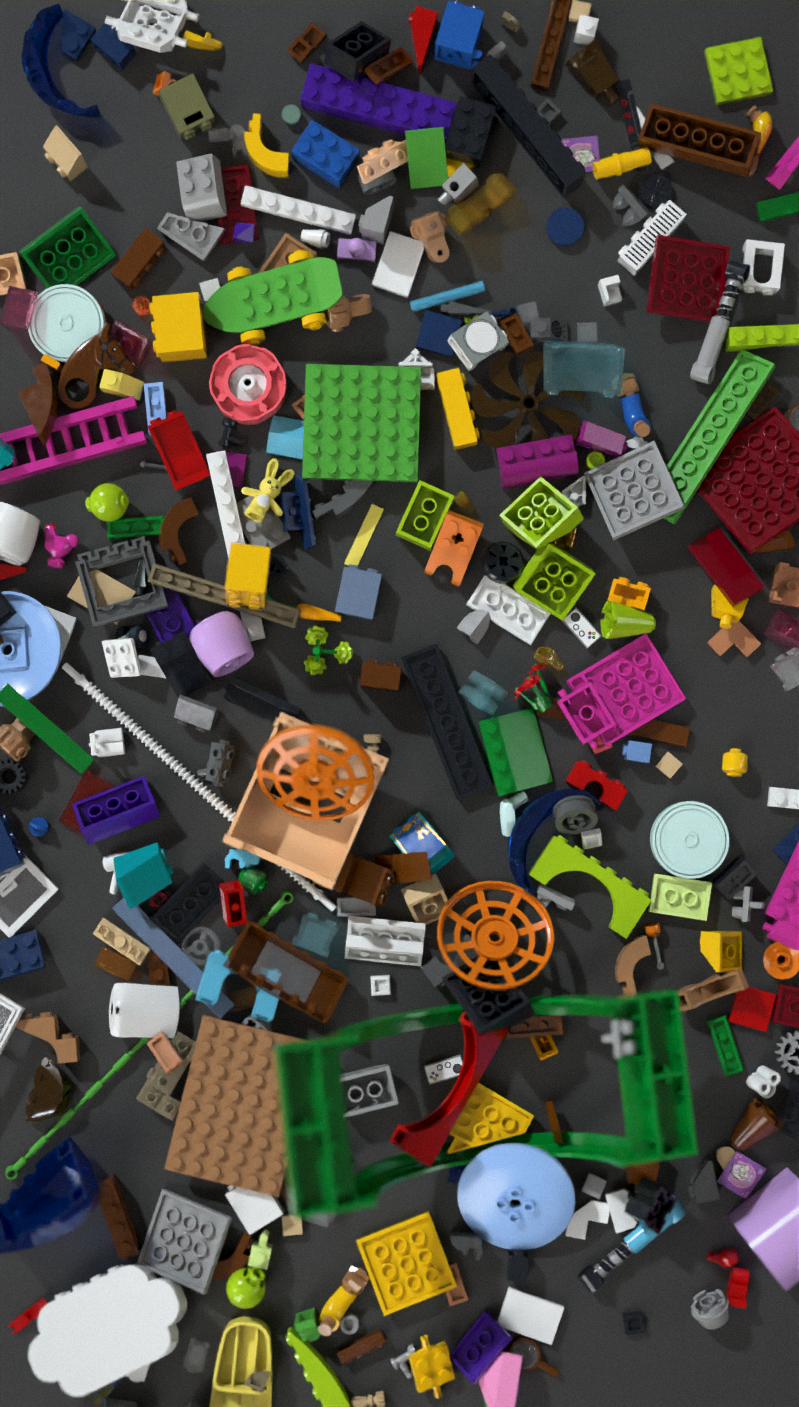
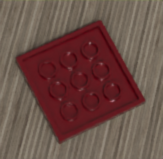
[646,235,731,322]

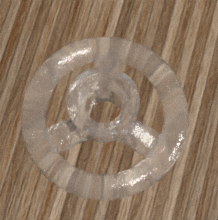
[182,927,220,965]

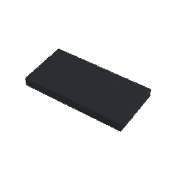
[149,862,225,944]

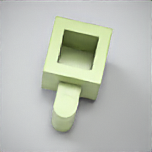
[248,1229,273,1269]

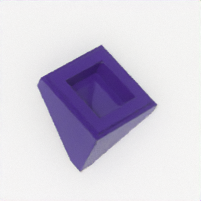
[233,222,255,243]

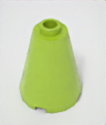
[600,601,656,639]

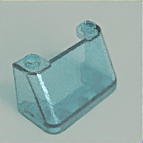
[543,340,625,398]

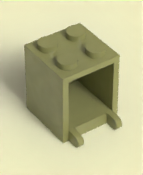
[159,74,214,140]

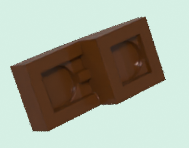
[287,22,327,64]

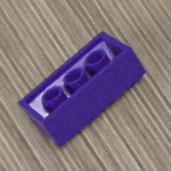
[72,775,160,845]

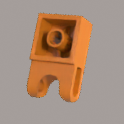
[424,510,484,586]

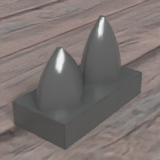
[613,185,650,226]

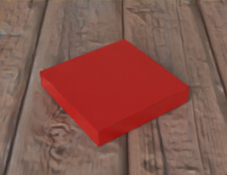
[728,987,776,1032]

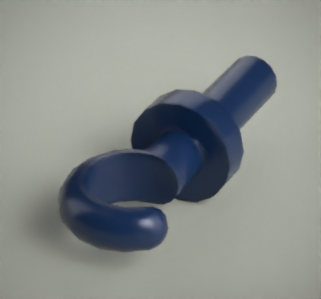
[489,307,518,319]

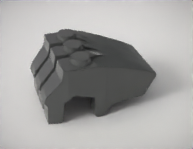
[450,1231,483,1261]

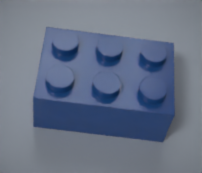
[291,120,360,189]

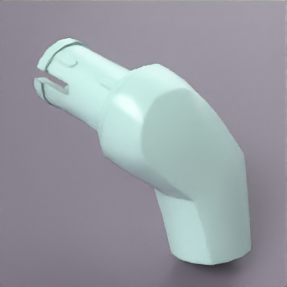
[500,790,529,837]

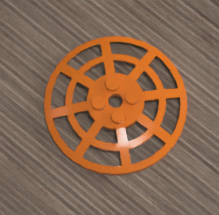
[256,725,375,821]
[437,881,554,990]

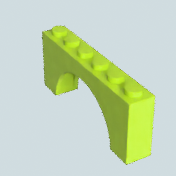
[528,835,651,939]

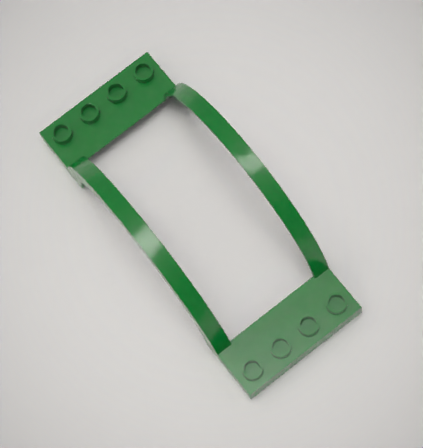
[273,989,698,1219]

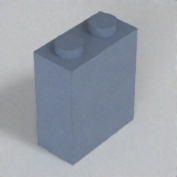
[335,564,382,621]

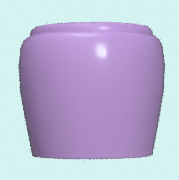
[190,611,254,677]

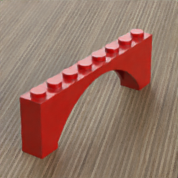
[389,1012,508,1167]

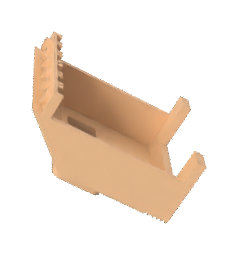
[222,712,389,889]

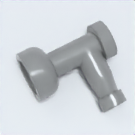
[390,1343,418,1379]

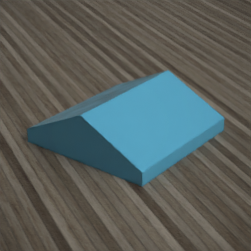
[266,415,304,460]

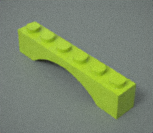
[725,324,799,352]

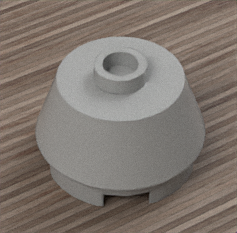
[691,1289,729,1329]

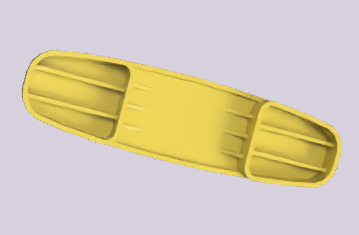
[209,1316,272,1407]

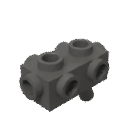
[197,739,235,787]

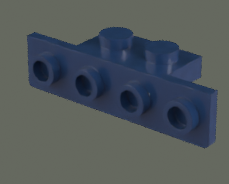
[279,471,316,550]

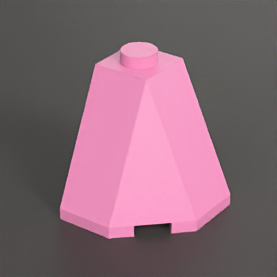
[478,1352,522,1407]

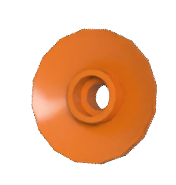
[763,942,799,980]

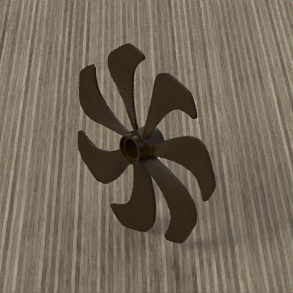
[470,351,585,449]

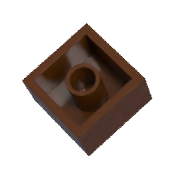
[360,659,401,693]

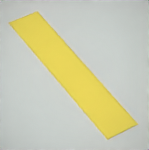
[344,504,384,566]

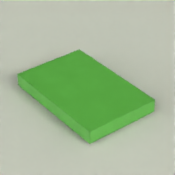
[405,127,448,189]

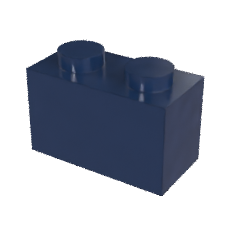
[90,23,136,70]

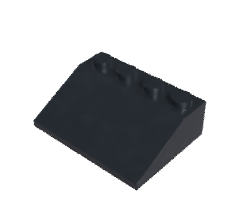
[442,956,535,1035]

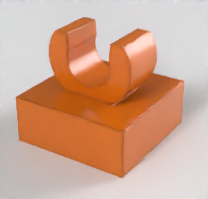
[153,71,176,96]

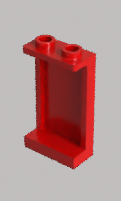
[147,409,211,491]

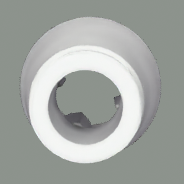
[301,230,330,249]

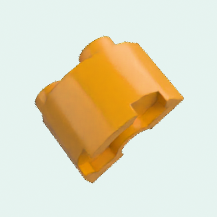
[608,577,651,611]

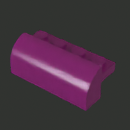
[496,434,578,490]

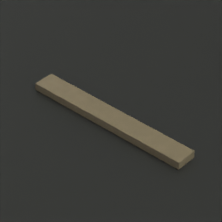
[147,563,301,628]

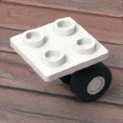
[102,625,150,678]

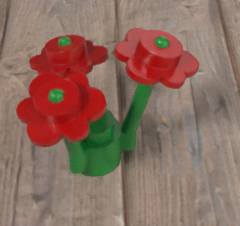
[513,663,553,713]

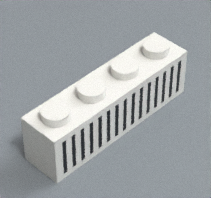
[618,200,687,276]

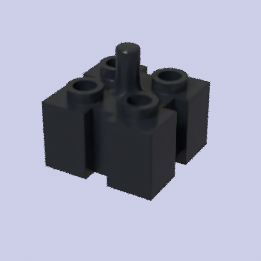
[624,1177,677,1235]

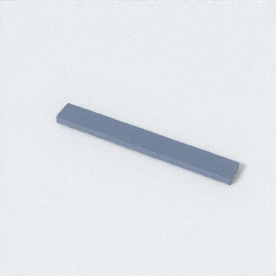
[112,898,234,1019]

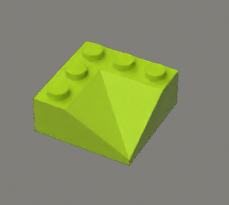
[499,476,584,549]
[513,542,596,621]

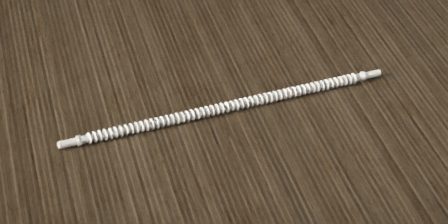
[62,663,337,912]

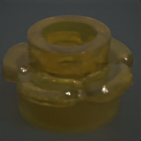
[454,490,470,508]

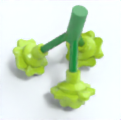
[304,625,353,675]

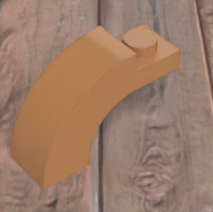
[615,934,651,995]

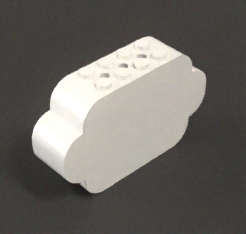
[28,1264,187,1397]

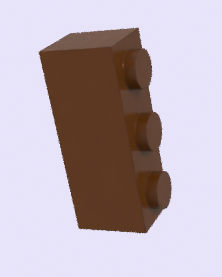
[111,227,166,291]

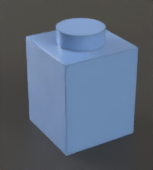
[622,740,652,763]

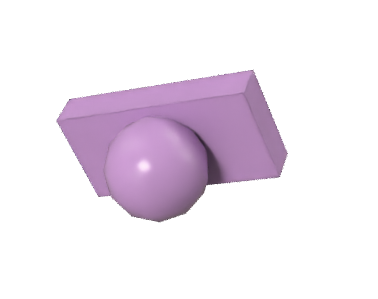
[337,238,376,262]

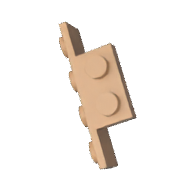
[357,140,408,184]

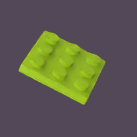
[705,37,773,105]

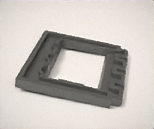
[75,536,168,628]

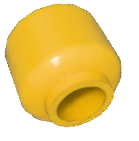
[722,748,748,777]

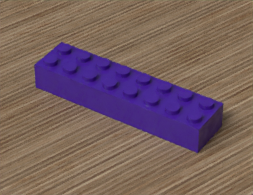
[300,63,457,145]

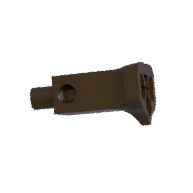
[565,40,620,105]

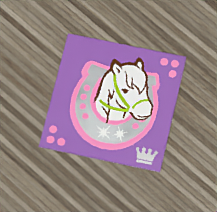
[562,136,600,172]
[717,1151,766,1199]

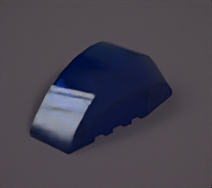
[0,1137,100,1254]

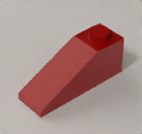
[408,6,438,73]

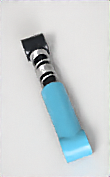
[577,1195,687,1293]

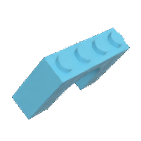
[195,951,281,1023]

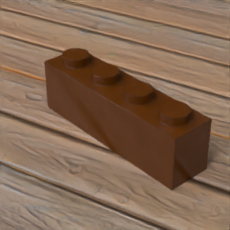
[93,1174,142,1260]

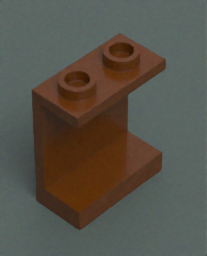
[335,854,395,908]

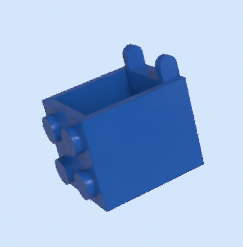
[434,1,485,69]

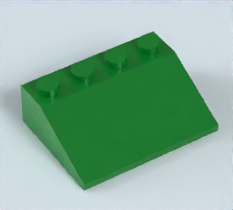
[19,206,117,288]
[478,708,553,796]

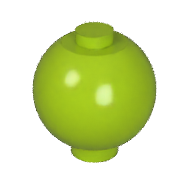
[85,483,129,522]
[226,1267,266,1309]

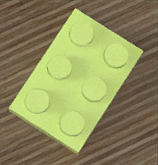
[648,873,712,921]

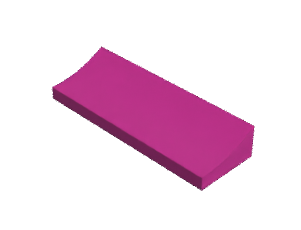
[765,137,799,190]

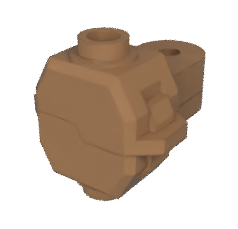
[409,211,449,262]
[322,294,372,332]
[0,718,35,761]

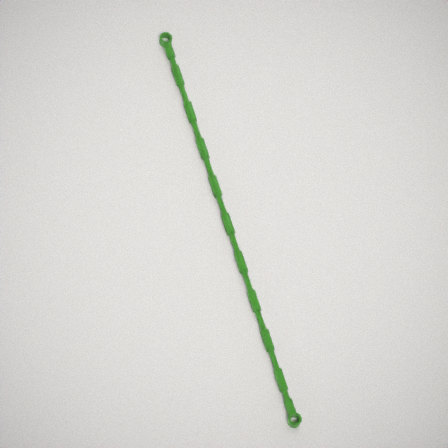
[5,891,293,1180]

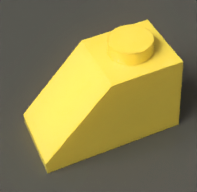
[100,369,144,401]

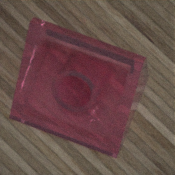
[0,286,38,332]
[111,319,153,369]
[764,608,799,652]

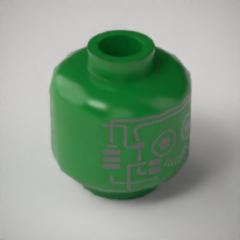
[238,866,268,894]

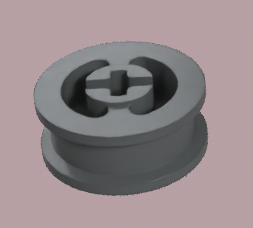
[553,795,598,835]

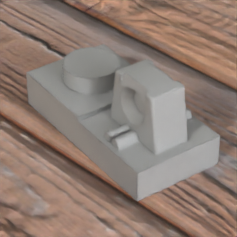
[537,883,575,911]

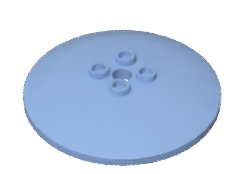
[0,591,62,706]
[457,1143,575,1250]

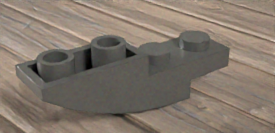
[312,480,375,521]

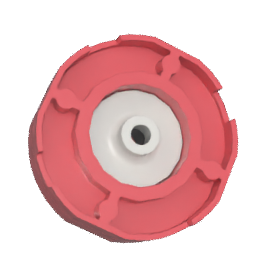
[209,344,287,425]

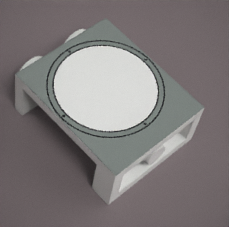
[447,311,509,371]

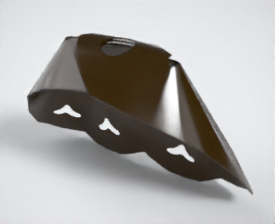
[25,1056,72,1123]

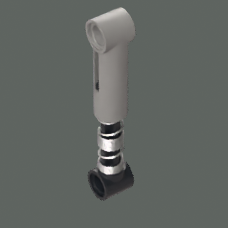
[690,260,750,384]

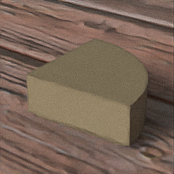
[501,11,520,33]
[244,1370,270,1392]

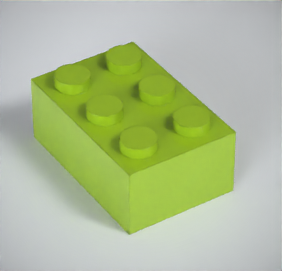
[396,480,455,551]

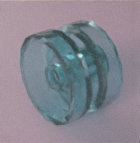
[458,670,508,716]

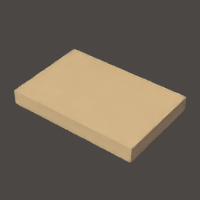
[67,570,136,625]

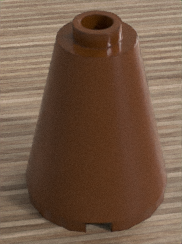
[730,1096,784,1151]

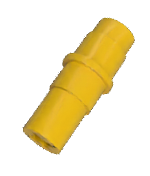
[592,147,652,179]

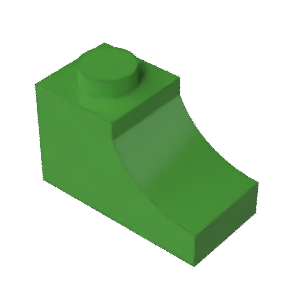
[294,1307,321,1342]

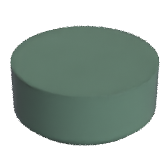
[282,105,301,126]

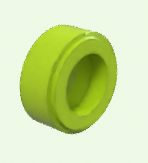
[585,451,605,470]

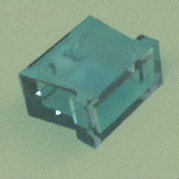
[292,912,340,958]

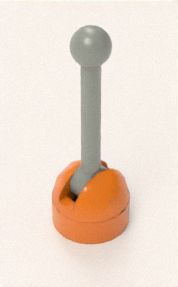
[644,923,664,970]

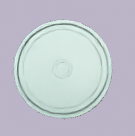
[27,284,106,363]
[650,801,729,879]

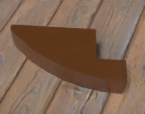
[17,362,57,445]

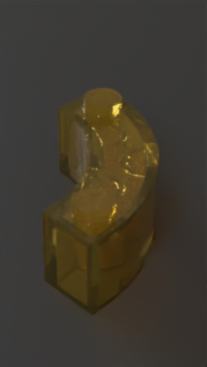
[444,173,517,236]

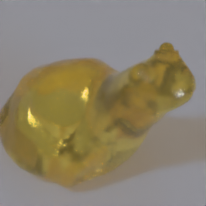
[534,647,564,671]

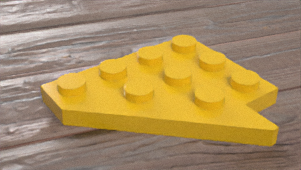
[446,1083,534,1154]

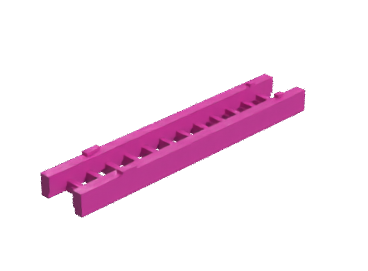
[0,396,148,485]

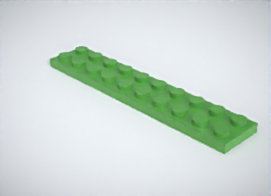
[663,349,775,524]

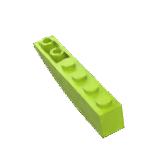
[286,1326,352,1407]

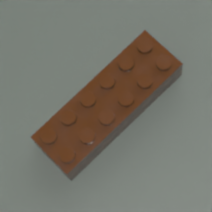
[638,103,761,177]

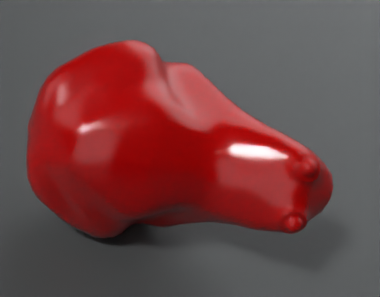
[706,1248,739,1268]

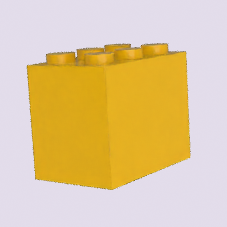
[149,292,207,362]
[225,543,270,610]

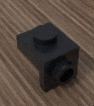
[267,554,289,587]

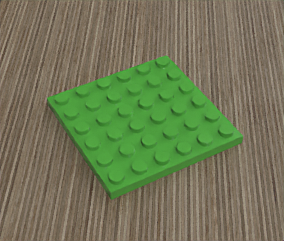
[302,364,421,482]

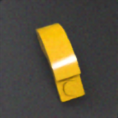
[244,114,290,178]

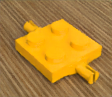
[408,1335,455,1398]

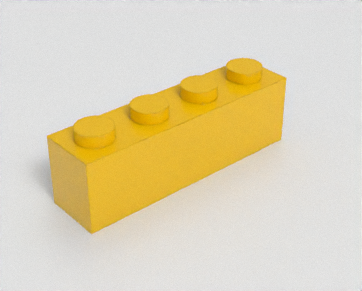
[436,368,480,450]

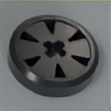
[481,541,524,584]

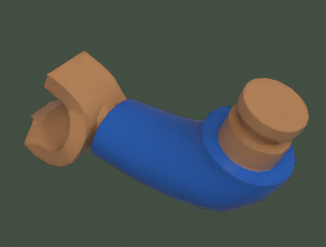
[614,373,651,437]

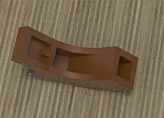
[159,497,198,566]
[211,1228,254,1280]

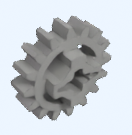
[775,1031,799,1074]

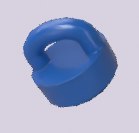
[29,817,49,836]

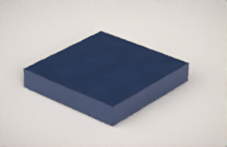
[416,310,462,358]

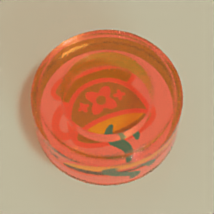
[132,296,151,316]

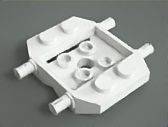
[105,0,199,53]

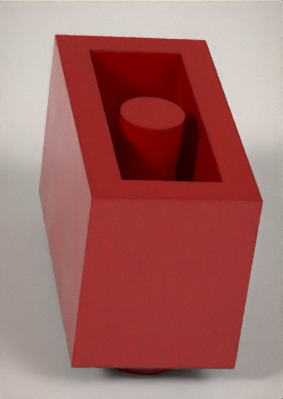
[219,880,247,927]

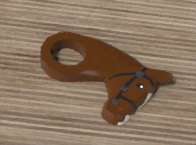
[58,322,135,409]

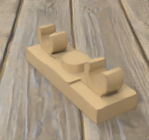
[93,918,151,965]

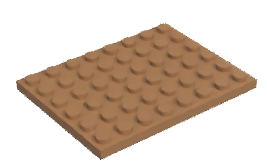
[164,1015,305,1197]

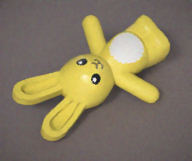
[241,459,294,523]

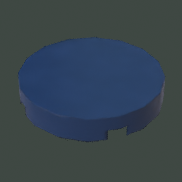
[546,207,584,247]

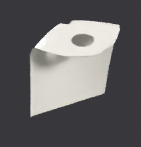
[109,983,179,1038]

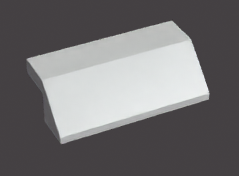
[345,916,426,966]

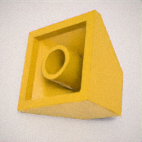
[700,931,742,972]

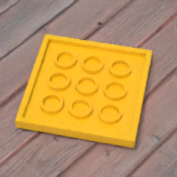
[356,1211,457,1316]

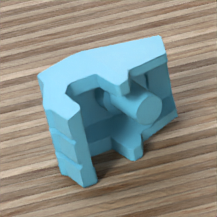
[225,847,262,868]

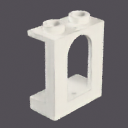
[739,240,785,295]

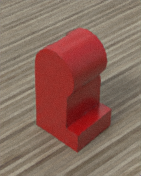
[726,1267,749,1309]

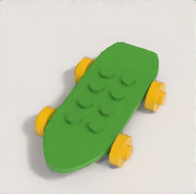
[202,249,343,346]

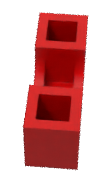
[565,760,628,810]

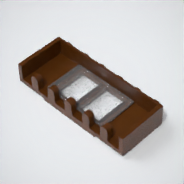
[223,921,349,1023]

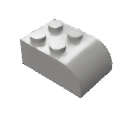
[176,153,227,222]
[342,1064,399,1117]

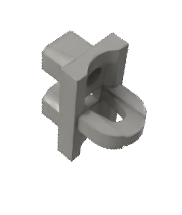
[732,886,765,922]
[602,1018,636,1058]

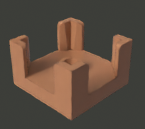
[768,562,799,608]

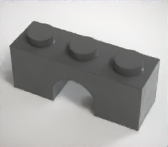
[421,933,479,987]

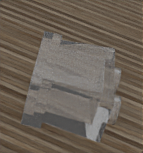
[770,646,799,692]

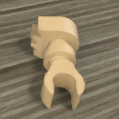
[364,734,381,754]
[351,1391,385,1407]

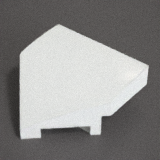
[398,348,434,390]
[605,1188,637,1233]

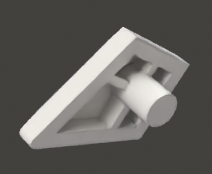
[562,475,586,507]

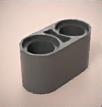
[357,170,397,195]

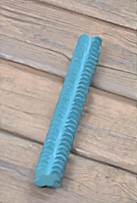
[410,281,486,312]

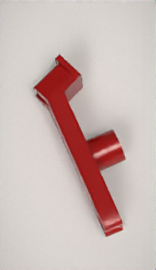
[8,1298,48,1334]

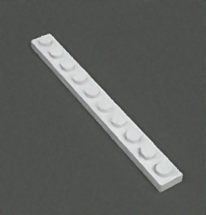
[206,450,266,641]

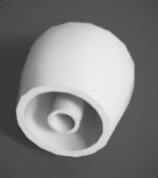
[0,502,40,566]

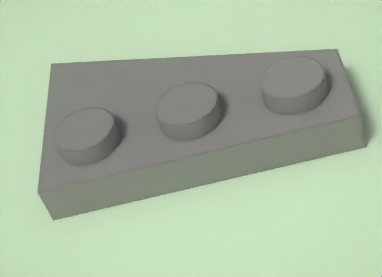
[157,212,225,262]

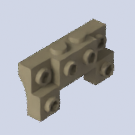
[136,1030,196,1121]

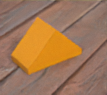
[530,1035,559,1060]

